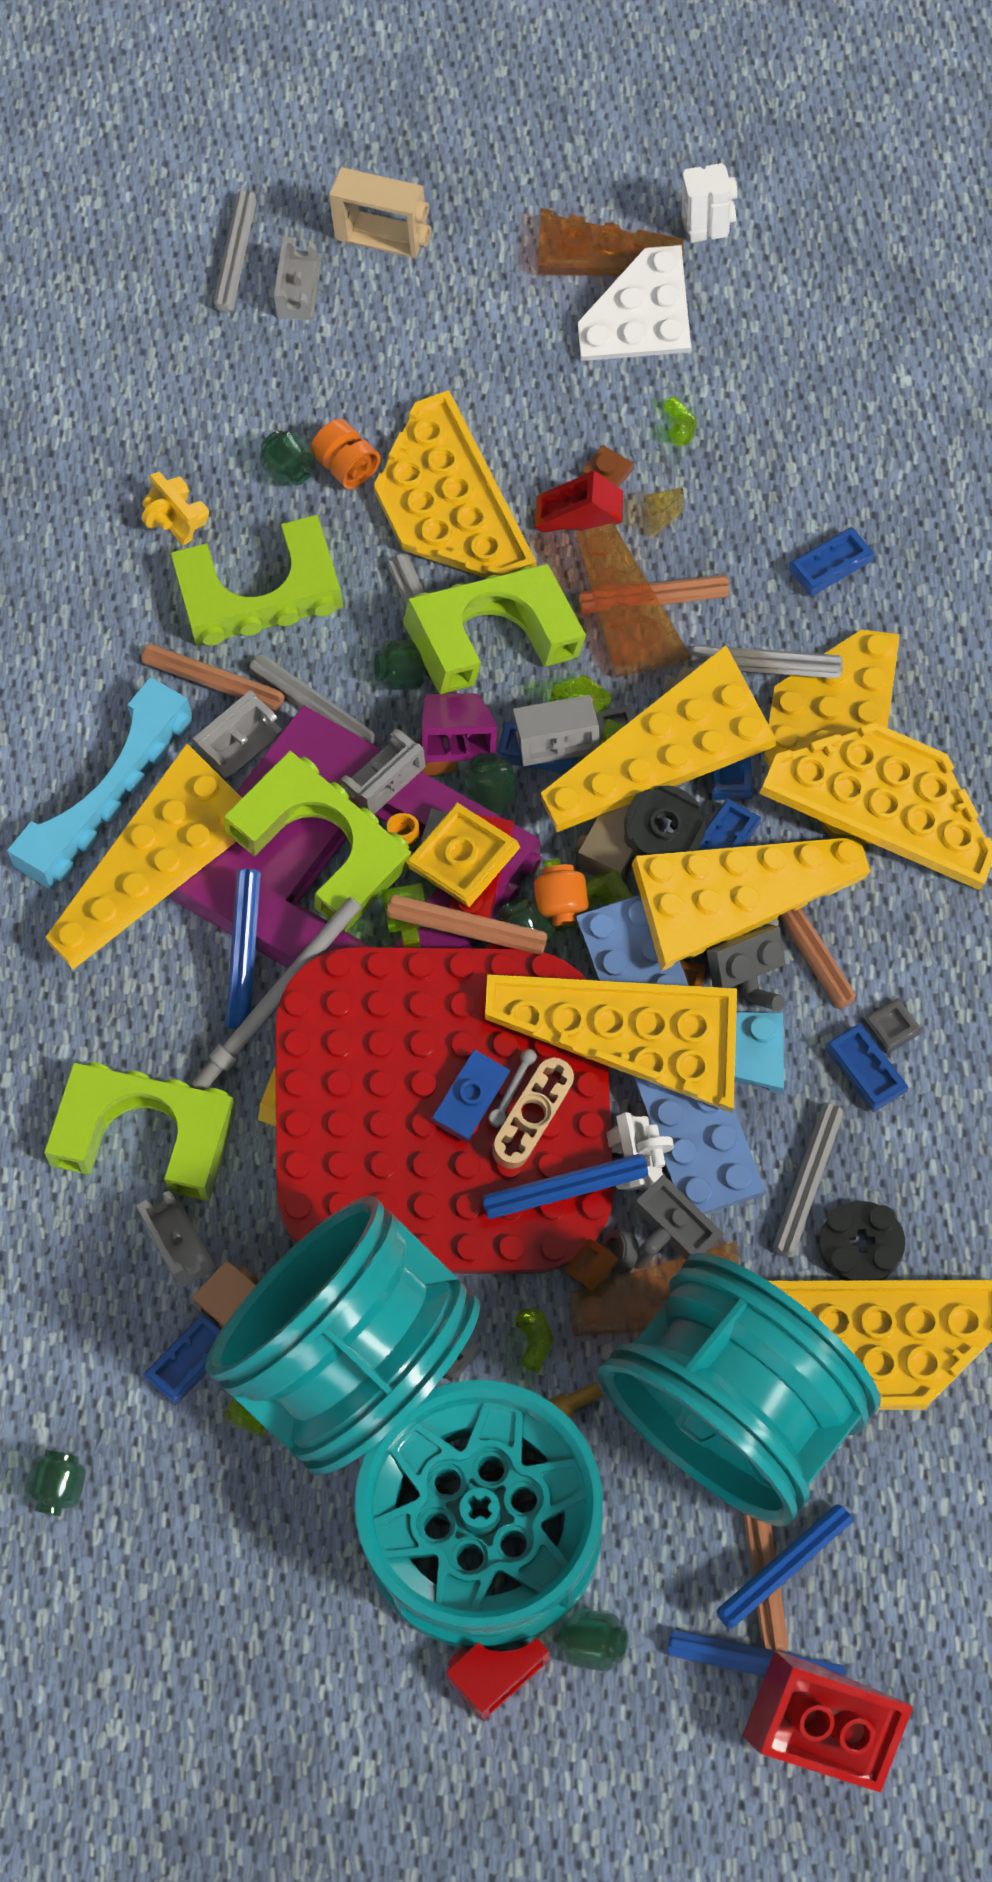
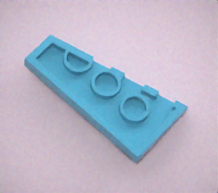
[734,1012,784,1094]

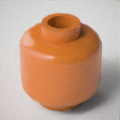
[533,864,589,926]

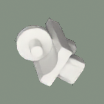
[607,1112,674,1191]

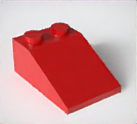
[742,1650,913,1793]

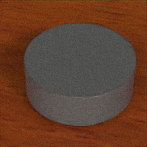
[601,1229,639,1274]

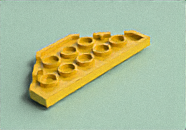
[374,390,536,578]
[764,629,900,844]
[759,722,992,890]
[769,1280,992,1410]

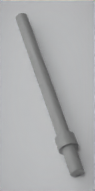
[191,896,362,1091]

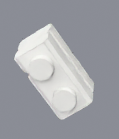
[681,163,737,243]

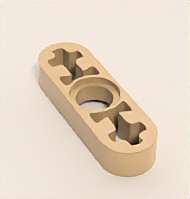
[492,1058,574,1169]

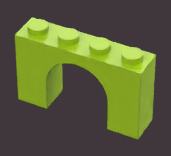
[171,515,343,646]
[403,564,586,694]
[224,750,411,933]
[44,1062,237,1201]

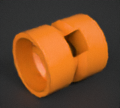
[310,418,381,490]

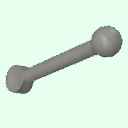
[488,1049,537,1128]

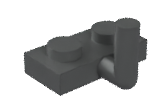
[707,924,785,1011]
[631,1174,724,1269]

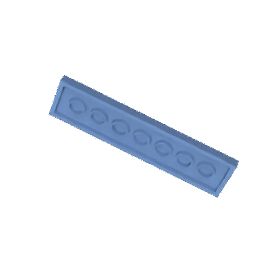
[576,895,765,1215]

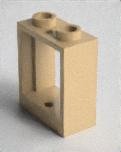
[329,167,431,258]

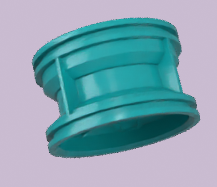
[205,1196,480,1475]
[597,1253,881,1527]
[355,1380,603,1650]

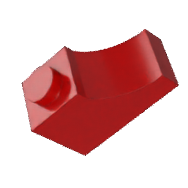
[535,470,623,534]
[445,1638,550,1721]

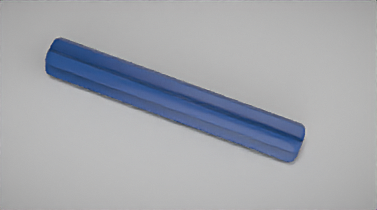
[226,868,261,1029]
[482,1154,648,1219]
[716,1504,852,1628]
[668,1630,846,1676]

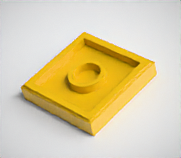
[406,802,520,907]

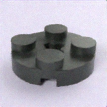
[624,785,706,856]
[819,1201,905,1281]

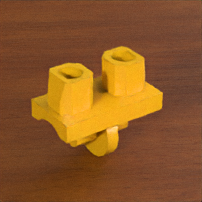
[141,471,209,546]

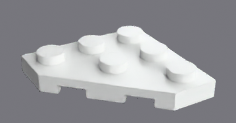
[578,245,691,361]

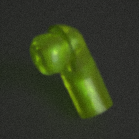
[663,396,698,446]
[515,1308,554,1373]

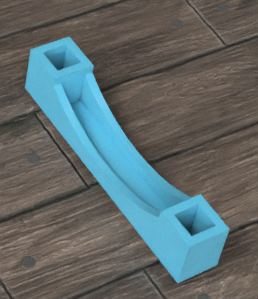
[7,677,192,890]

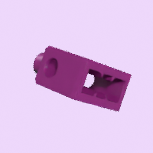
[421,691,497,762]

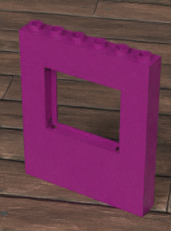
[169,705,542,969]

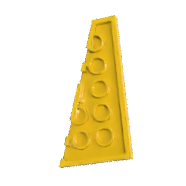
[541,646,776,832]
[45,744,242,970]
[632,837,870,972]
[485,974,737,1113]

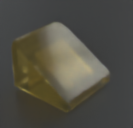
[645,488,684,537]

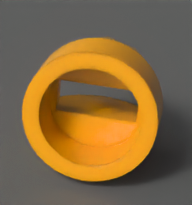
[386,813,419,847]

